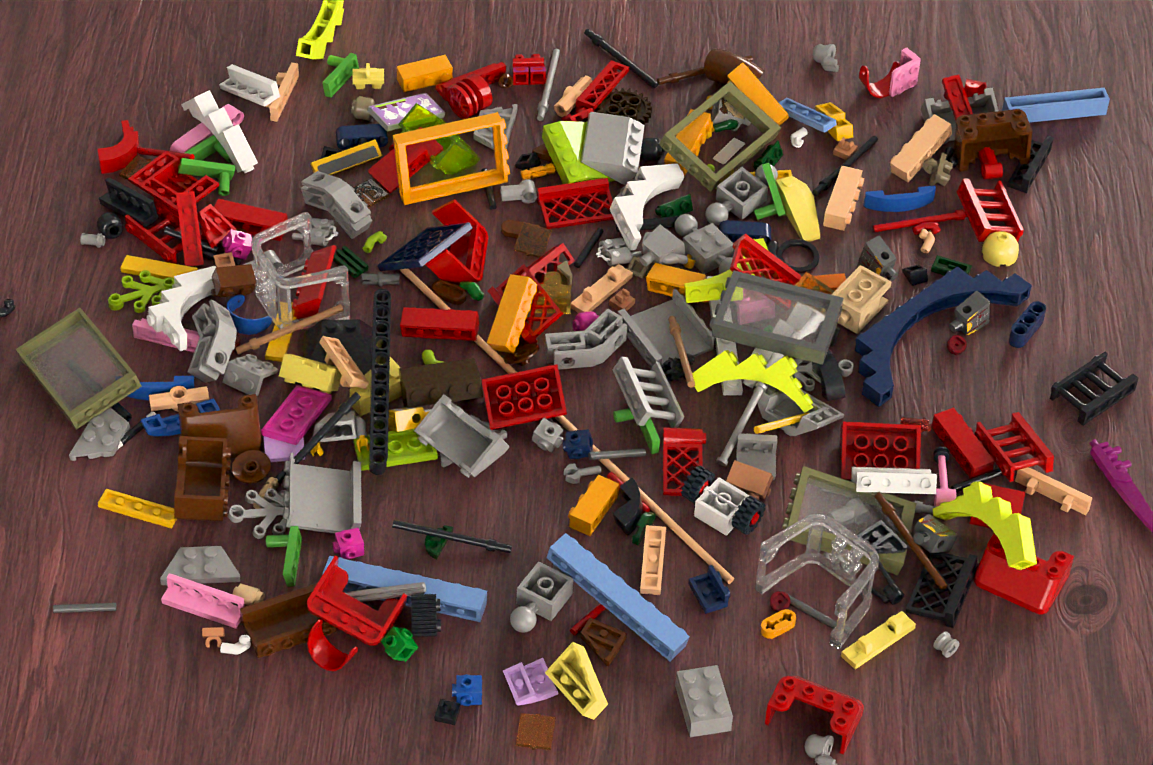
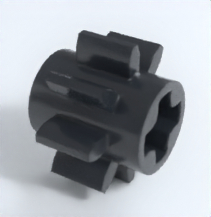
[662,357,684,381]

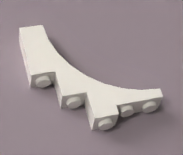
[147,266,216,351]

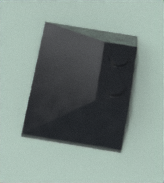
[303,319,372,375]

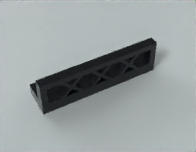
[1007,135,1054,193]
[99,178,159,228]

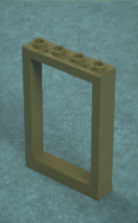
[659,82,781,192]

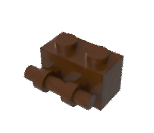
[211,264,257,298]

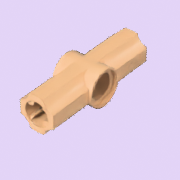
[554,75,592,117]
[149,386,209,412]

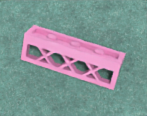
[132,318,200,352]
[161,573,245,629]

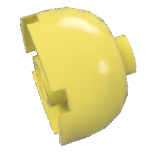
[982,231,1019,267]

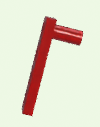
[942,74,973,121]
[176,191,204,266]

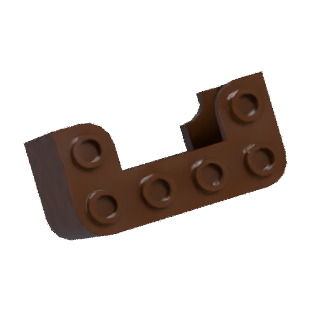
[954,109,1032,171]
[174,436,231,521]

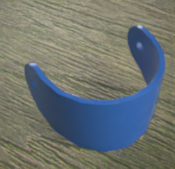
[227,294,272,335]

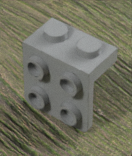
[223,354,278,396]
[736,433,777,480]

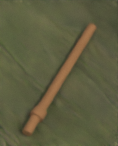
[235,304,344,354]
[668,316,695,388]

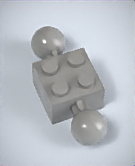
[705,164,778,226]
[674,214,734,274]
[510,561,574,633]

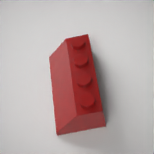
[292,245,336,320]

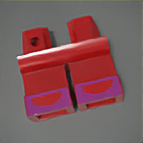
[512,54,546,85]

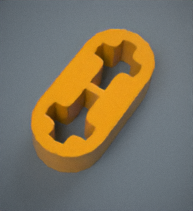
[760,609,796,639]

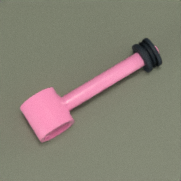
[933,447,956,507]

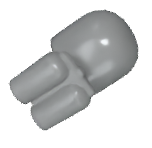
[812,44,839,72]
[804,734,837,765]

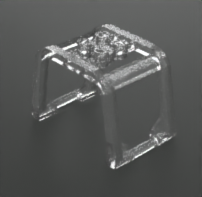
[251,212,350,330]
[755,514,879,649]

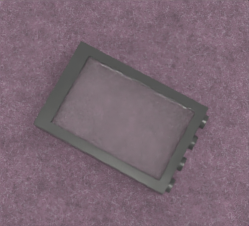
[710,271,844,365]

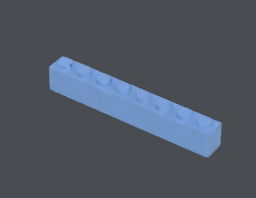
[547,533,690,661]
[322,556,487,622]

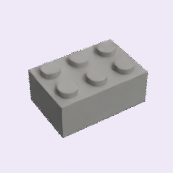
[675,665,733,737]

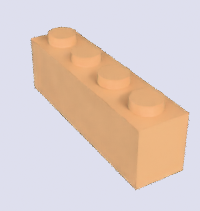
[890,114,952,182]
[823,166,864,231]

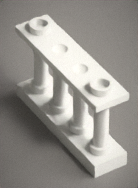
[851,467,937,494]

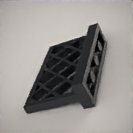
[906,552,978,628]

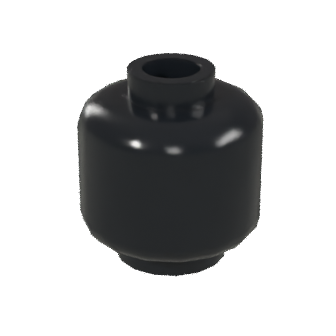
[640,137,665,161]
[97,212,124,239]

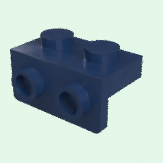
[688,565,730,614]

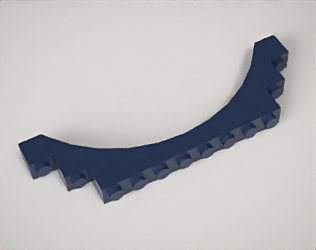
[855,267,1032,407]

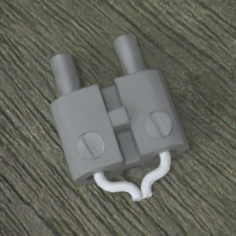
[292,218,338,246]
[596,238,642,266]

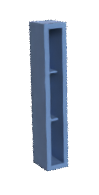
[1002,88,1110,123]

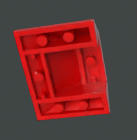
[128,150,219,212]

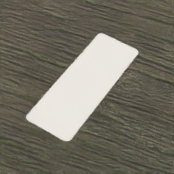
[713,138,745,164]

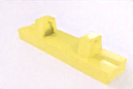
[841,611,916,669]

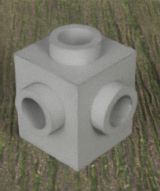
[532,418,564,453]

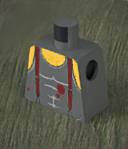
[858,236,898,281]
[949,291,990,335]
[911,514,959,553]

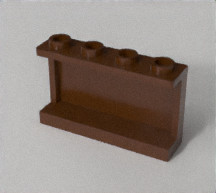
[240,583,336,658]

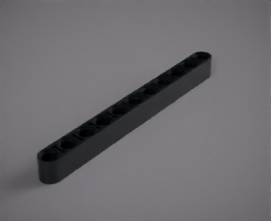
[369,289,391,475]

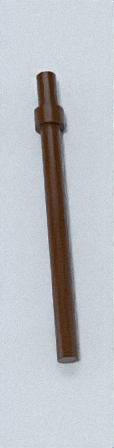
[657,55,753,85]
[874,492,948,590]

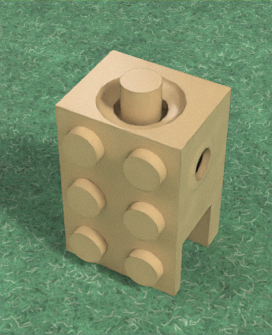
[831,265,892,334]

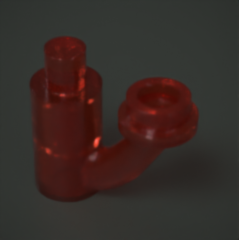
[900,416,932,433]

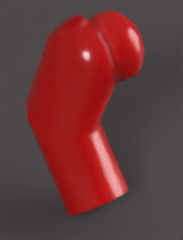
[912,222,941,235]

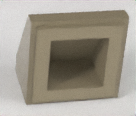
[628,256,652,279]
[556,261,572,289]

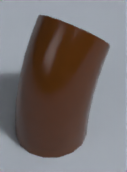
[704,48,765,85]

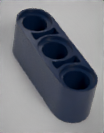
[336,124,388,150]
[719,220,771,245]
[1009,301,1046,348]

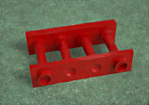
[957,179,1024,242]
[125,198,208,264]
[974,412,1054,482]

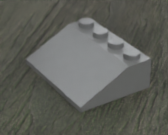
[581,112,645,186]

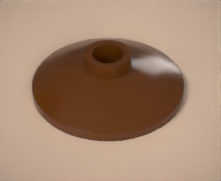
[504,344,540,366]
[232,450,271,484]

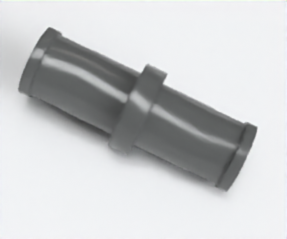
[361,272,399,287]

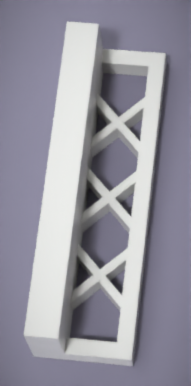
[219,64,280,107]

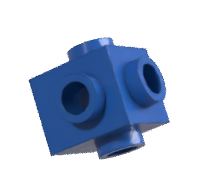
[452,674,482,706]

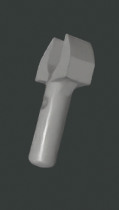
[564,463,601,484]

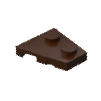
[580,618,627,667]

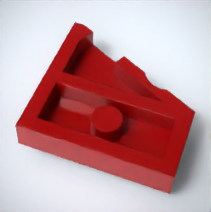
[561,107,594,122]
[197,204,236,249]

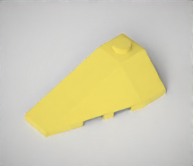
[775,176,820,242]

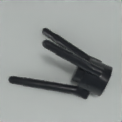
[859,555,904,605]

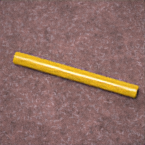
[754,412,809,434]

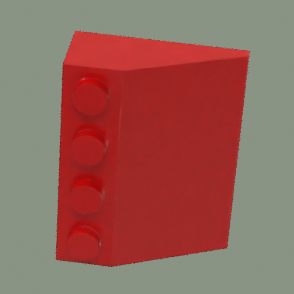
[482,364,567,430]
[840,422,921,480]

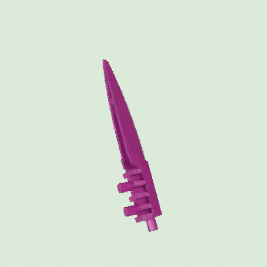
[1090,439,1153,533]

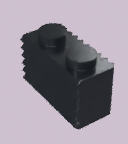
[411,594,441,637]

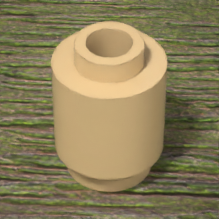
[232,584,264,606]

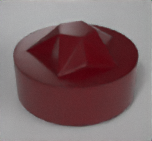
[947,335,967,355]
[770,591,790,612]

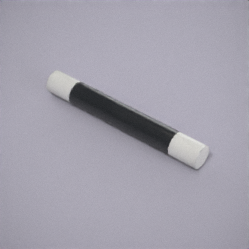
[118,411,157,449]

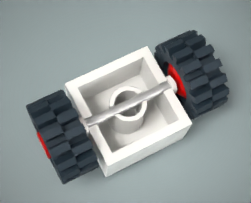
[681,466,766,536]

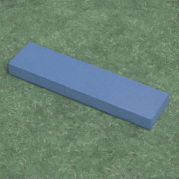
[779,98,837,132]

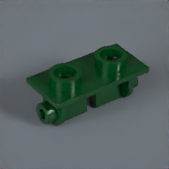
[753,140,783,170]
[655,194,693,217]

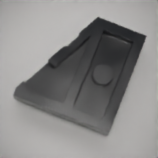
[853,520,908,554]

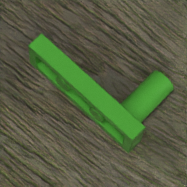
[322,53,359,98]
[180,135,231,162]
[178,158,235,196]
[754,163,786,220]
[613,408,660,454]
[266,526,302,587]

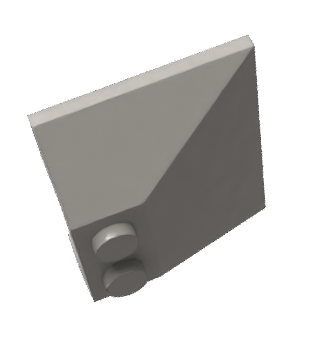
[753,384,844,436]

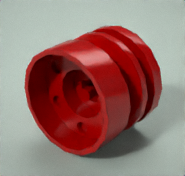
[446,73,492,119]

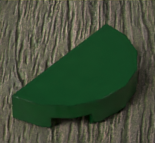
[632,512,656,545]
[425,525,453,560]

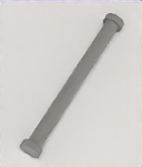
[716,382,767,467]

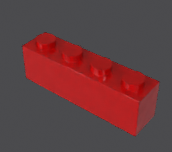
[214,199,288,241]
[400,307,480,341]
[932,407,995,479]

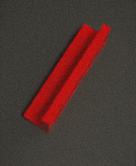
[576,60,629,111]
[435,62,506,101]
[520,243,575,286]

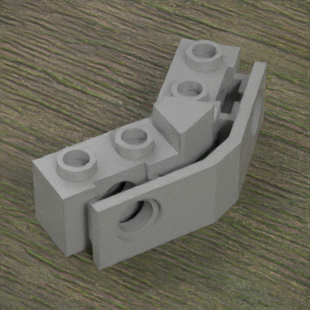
[301,171,373,239]
[188,299,237,383]
[545,309,627,369]

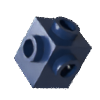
[563,429,593,459]

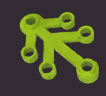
[108,270,174,313]

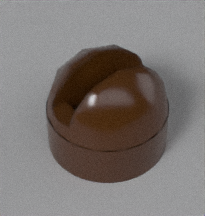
[499,73,513,88]

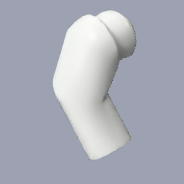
[791,127,808,148]
[220,635,251,655]

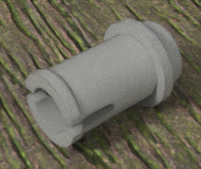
[80,233,105,248]

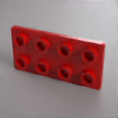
[368,127,444,193]

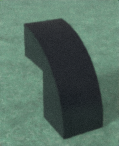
[812,350,846,401]
[613,478,643,536]

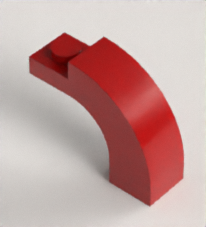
[97,120,140,174]

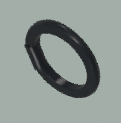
[776,239,820,273]

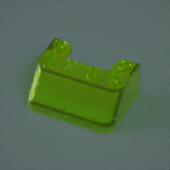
[398,103,481,175]

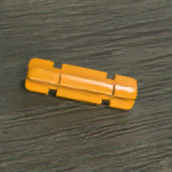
[520,163,555,180]

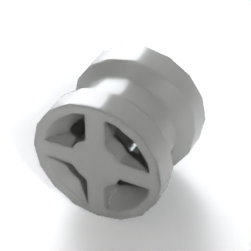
[933,631,960,658]

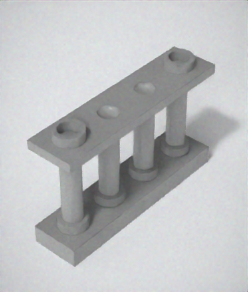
[613,356,684,428]

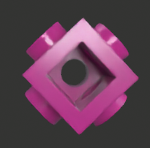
[222,229,253,260]
[332,528,364,559]

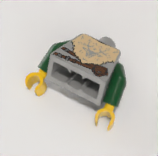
[706,95,751,139]

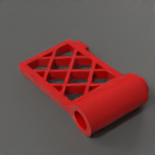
[663,427,706,496]

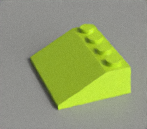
[542,121,616,184]

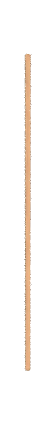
[400,268,734,584]

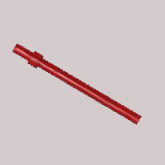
[873,209,967,232]

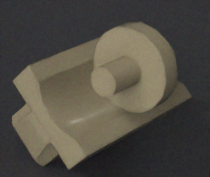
[923,152,953,186]

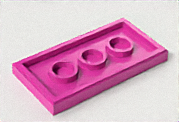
[261,385,332,445]

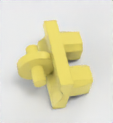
[353,63,384,89]

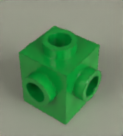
[381,627,418,662]

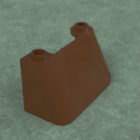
[177,394,262,459]

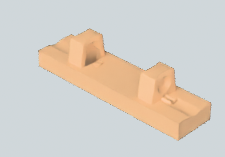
[265,63,299,122]
[570,264,633,313]
[319,336,369,389]
[1015,467,1092,515]
[640,525,666,595]

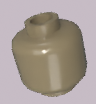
[351,96,375,121]

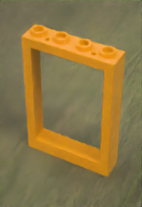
[393,112,510,205]

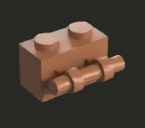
[726,460,773,500]

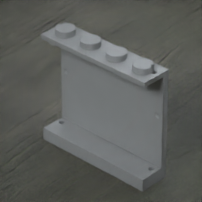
[618,288,715,368]
[283,453,362,533]

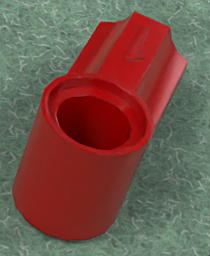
[978,147,1003,179]

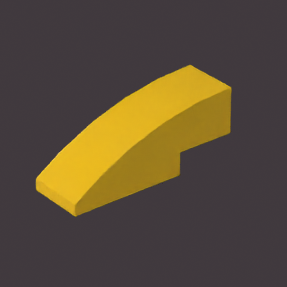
[815,102,853,141]

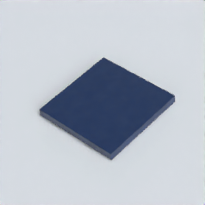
[377,222,472,271]

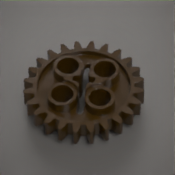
[595,88,652,125]

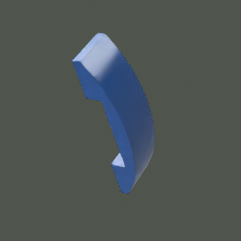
[863,186,936,212]
[115,376,195,400]
[141,399,220,436]

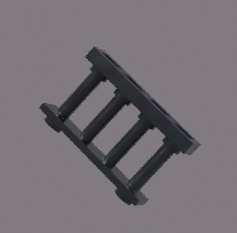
[1050,352,1139,426]

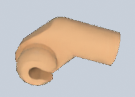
[919,229,935,254]

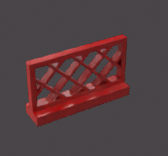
[537,178,614,230]
[730,234,801,311]
[488,264,563,344]

